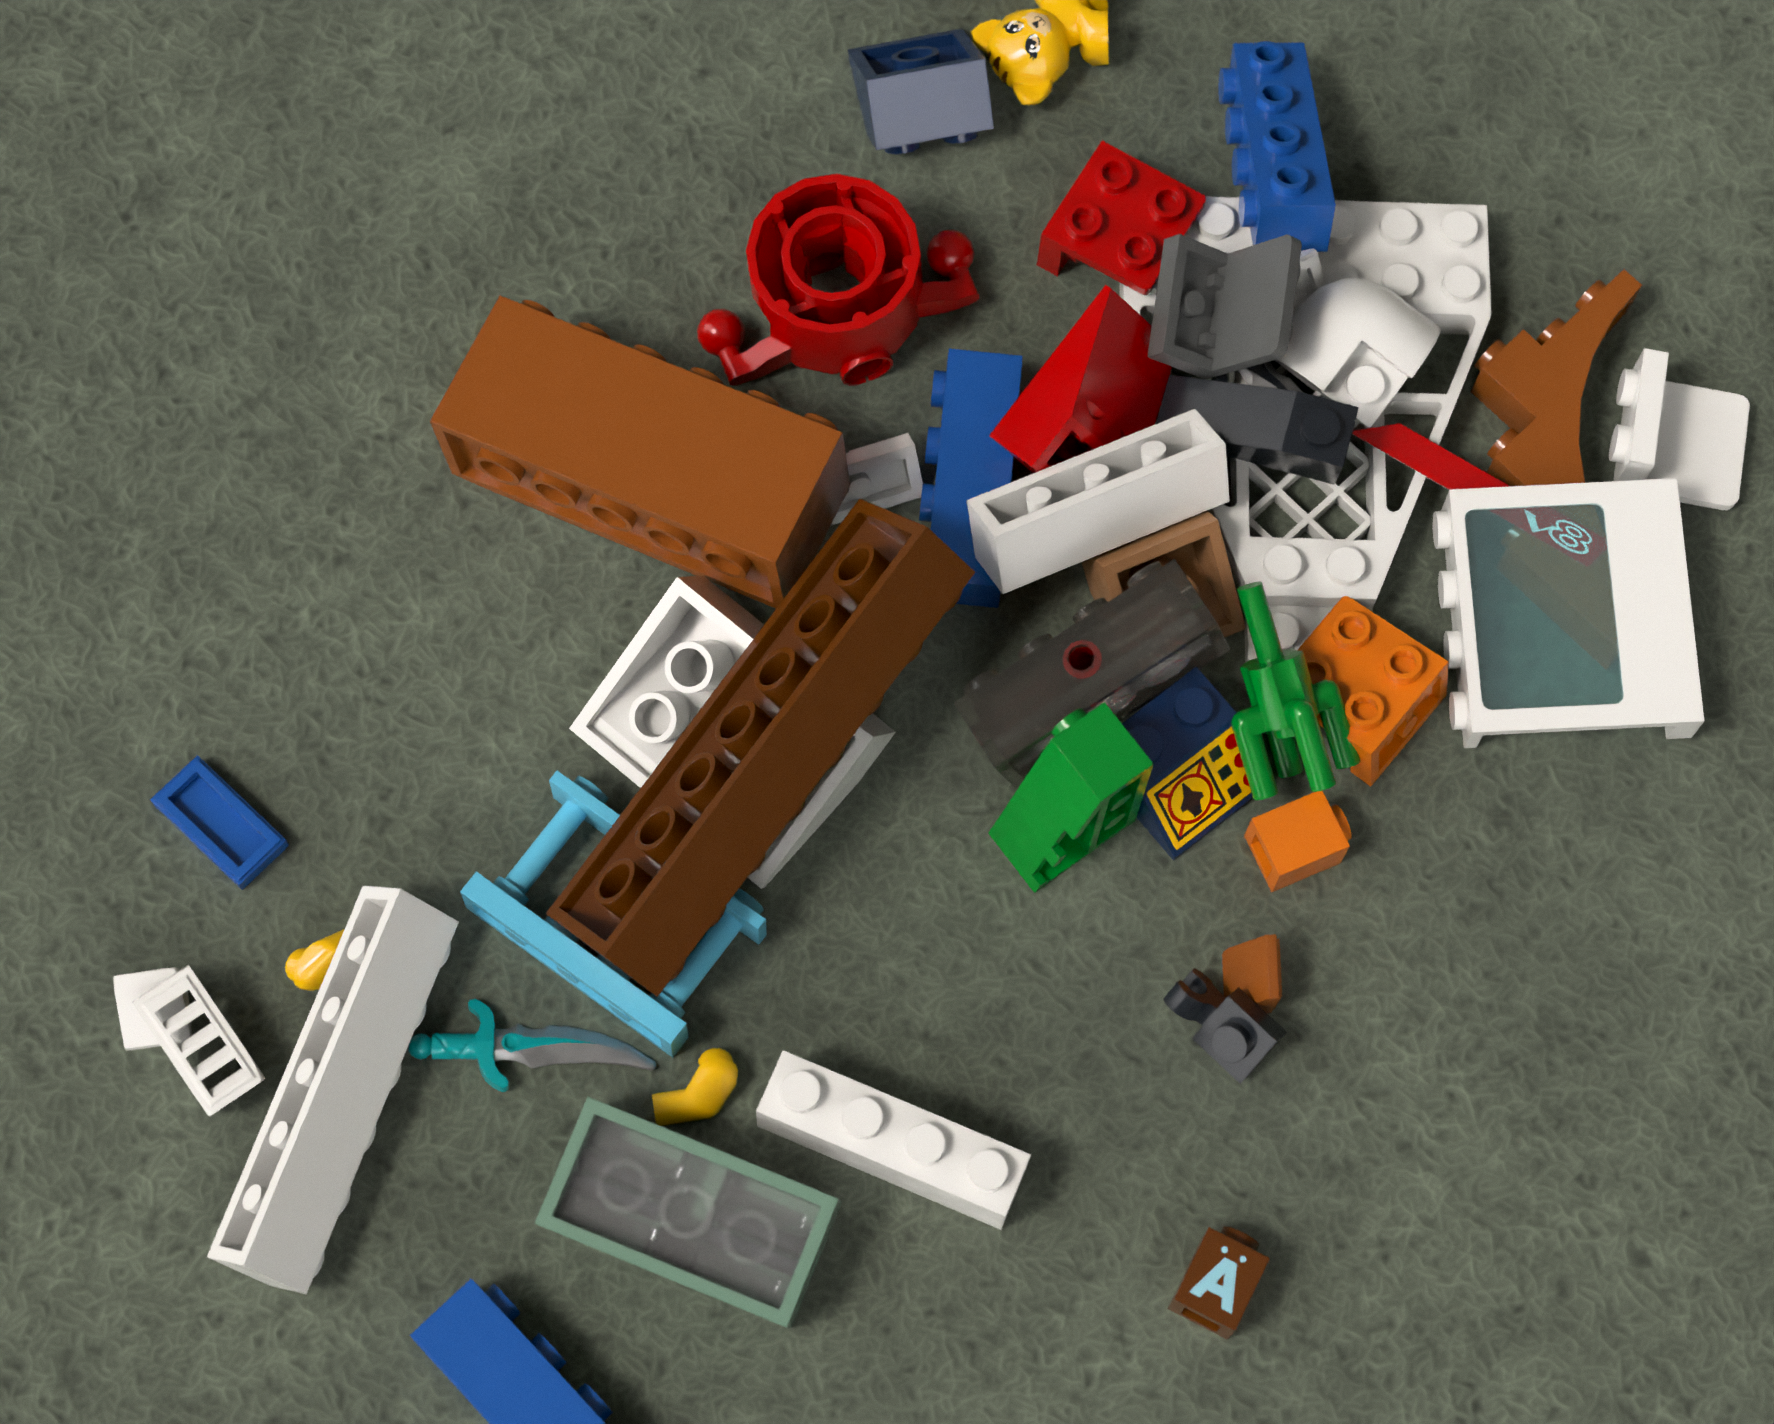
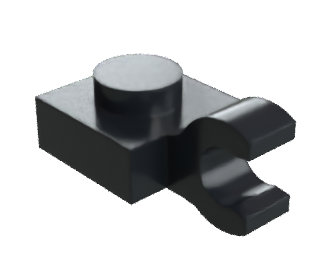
[1163,968,1287,1084]

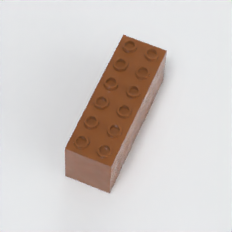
[430,295,850,608]

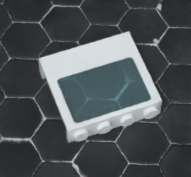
[1433,478,1704,748]

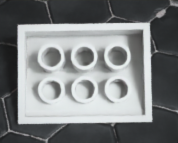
[569,576,896,889]

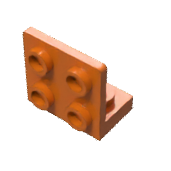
[1297,596,1449,787]

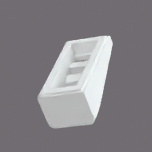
[132,965,265,1116]

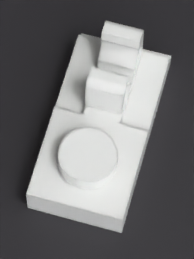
[831,433,923,525]

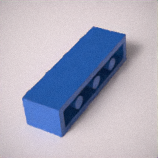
[919,349,1023,608]
[410,1278,613,1424]

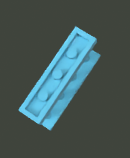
[460,771,767,1058]

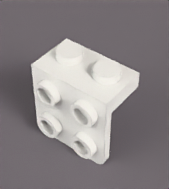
[1609,348,1750,510]

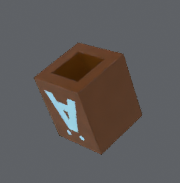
[1167,1226,1270,1340]

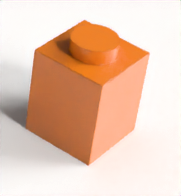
[1244,791,1352,892]

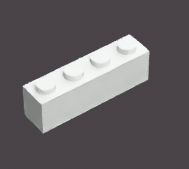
[967,409,1230,594]
[756,1050,1031,1230]

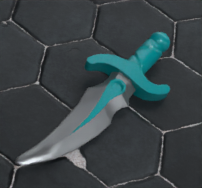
[408,999,657,1092]

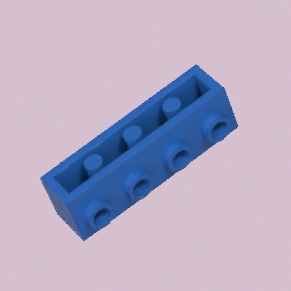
[1218,41,1336,252]

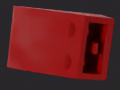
[989,285,1172,473]

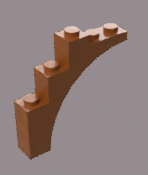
[1471,269,1642,671]

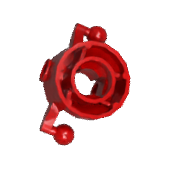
[697,174,980,386]

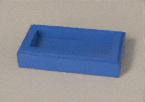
[150,755,289,890]

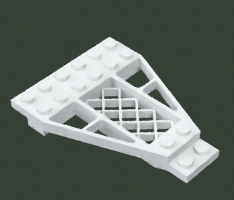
[1120,197,1491,663]

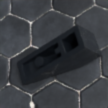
[1156,375,1359,485]

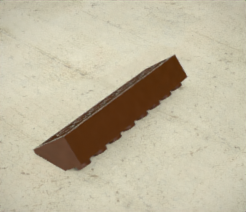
[546,499,975,997]

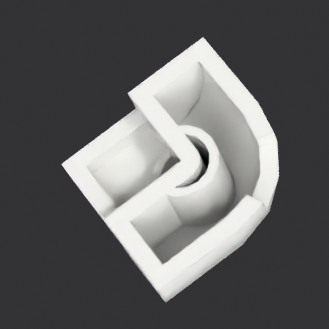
[1274,278,1441,428]

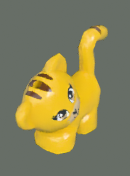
[971,0,1109,105]

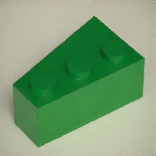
[988,702,1154,893]

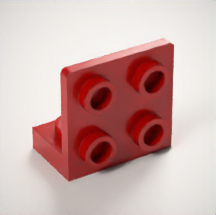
[1037,140,1206,295]

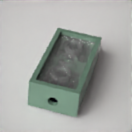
[534,1097,842,1328]

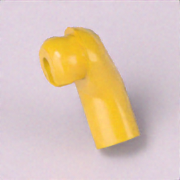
[285,929,345,991]
[652,1048,738,1126]

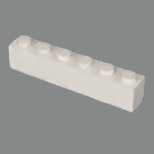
[207,886,459,1294]

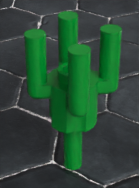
[1231,581,1361,800]

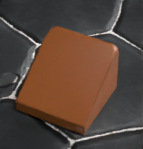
[1222,934,1282,1013]

